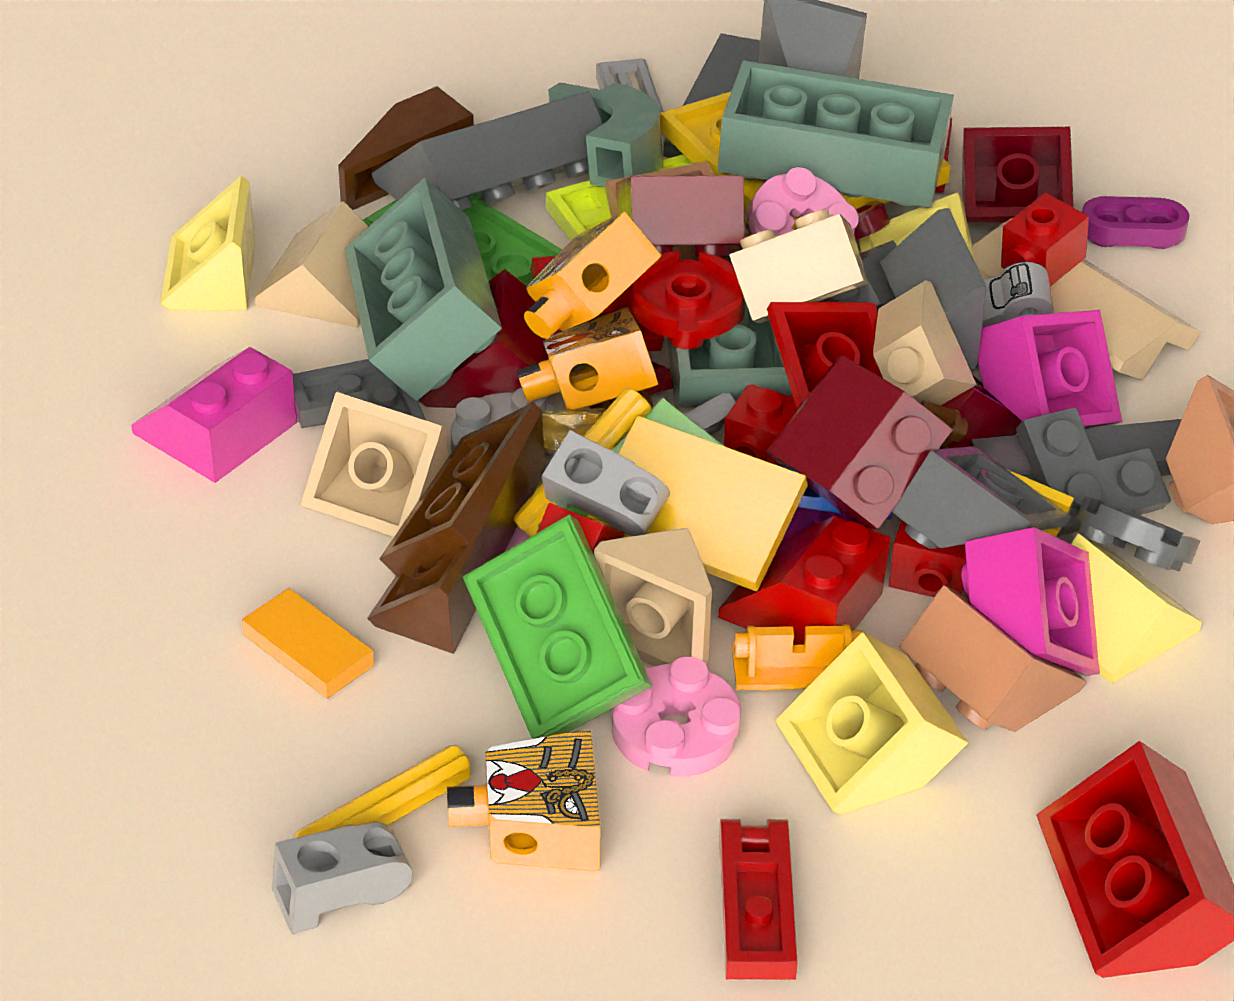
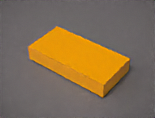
[242,588,374,698]

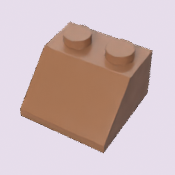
[899,585,1087,732]

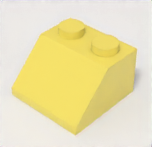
[775,632,969,815]

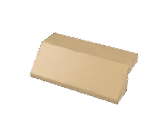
[972,218,1201,380]

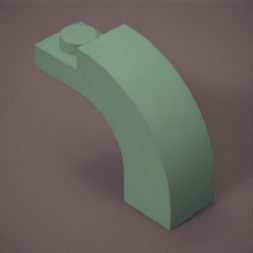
[548,82,663,188]

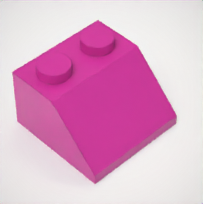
[978,310,1122,427]
[131,347,297,483]
[961,527,1100,676]

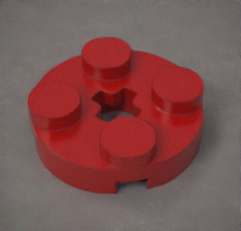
[630,251,745,350]

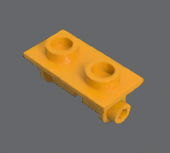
[732,624,863,691]

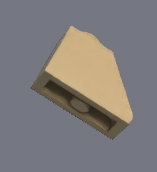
[873,280,977,406]

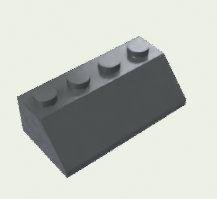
[371,91,603,212]

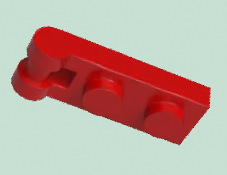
[719,819,798,980]

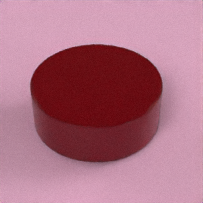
[854,201,890,240]

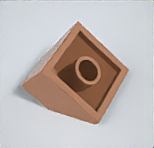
[1166,375,1234,524]

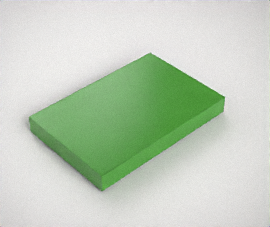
[463,515,653,739]

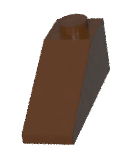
[338,86,474,210]

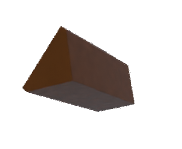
[367,402,545,654]

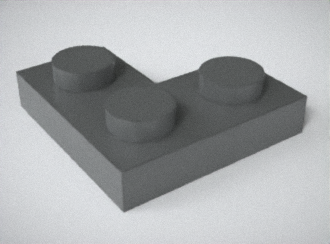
[292,359,426,429]
[1016,407,1171,537]

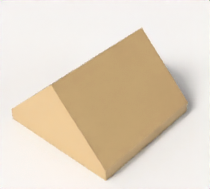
[254,201,369,328]
[300,392,448,537]
[594,527,712,667]

